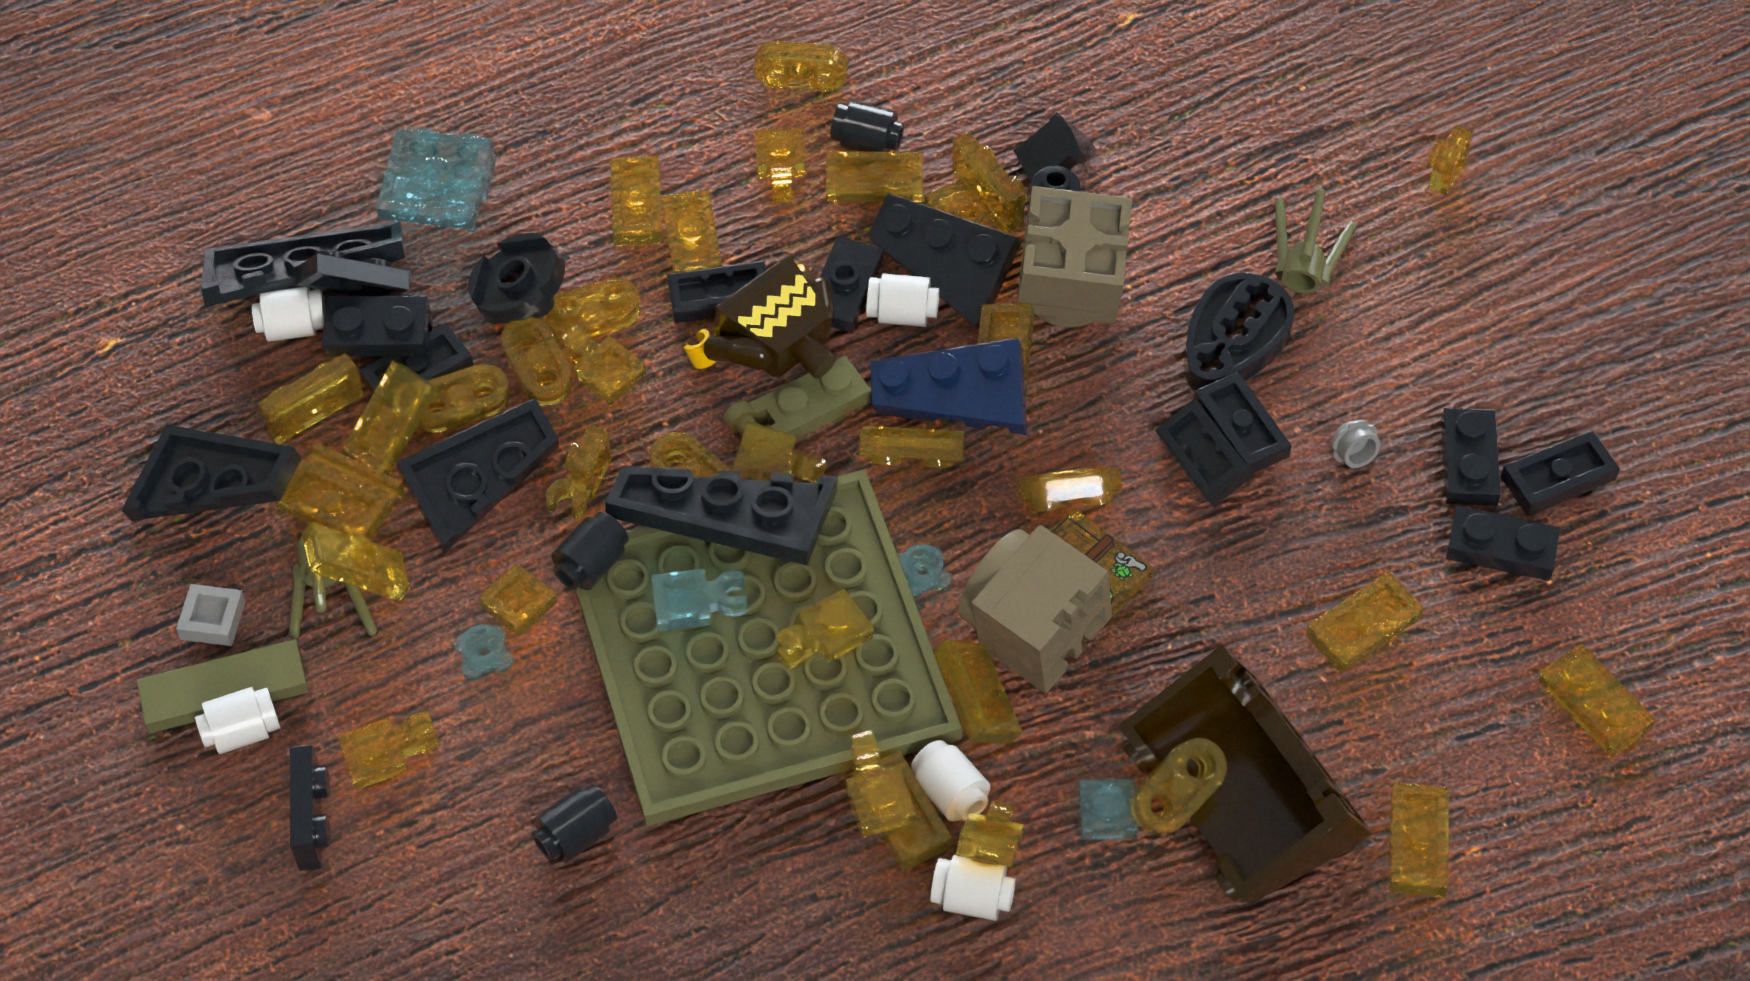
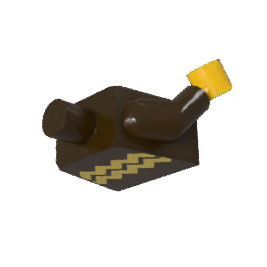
[683,255,836,379]

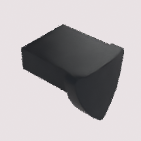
[1013,113,1097,181]

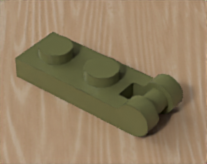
[723,355,872,458]

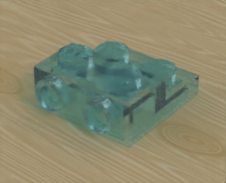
[376,128,497,230]

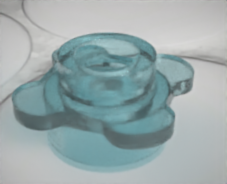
[897,544,952,598]
[454,624,514,680]

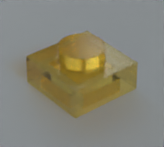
[1427,124,1474,195]
[479,563,556,637]

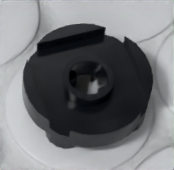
[468,233,566,324]

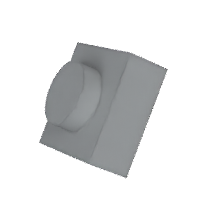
[176,584,246,646]

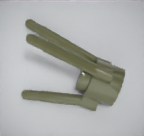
[1275,188,1357,293]
[289,532,377,640]

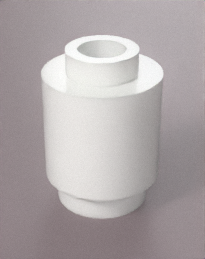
[866,273,939,327]
[252,287,326,342]
[195,687,281,755]
[911,740,990,821]
[930,855,1016,921]

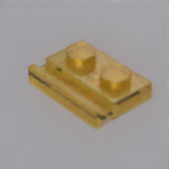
[275,442,405,549]

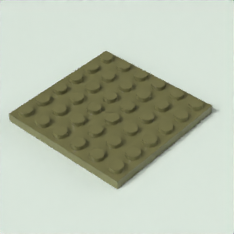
[575,469,962,827]

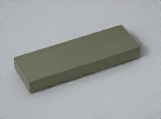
[137,639,309,734]

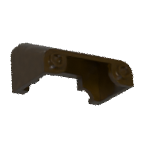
[1118,645,1372,904]

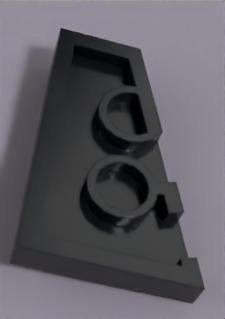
[868,193,1021,331]
[396,398,559,553]
[122,424,302,521]

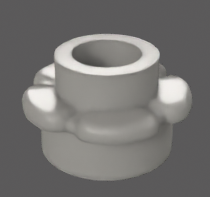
[1332,420,1381,468]

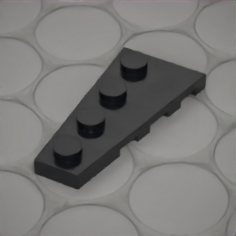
[201,221,405,307]
[605,466,838,565]

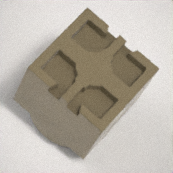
[1016,186,1132,327]
[959,524,1112,694]

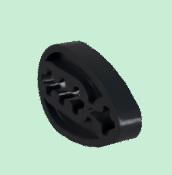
[1184,273,1294,390]

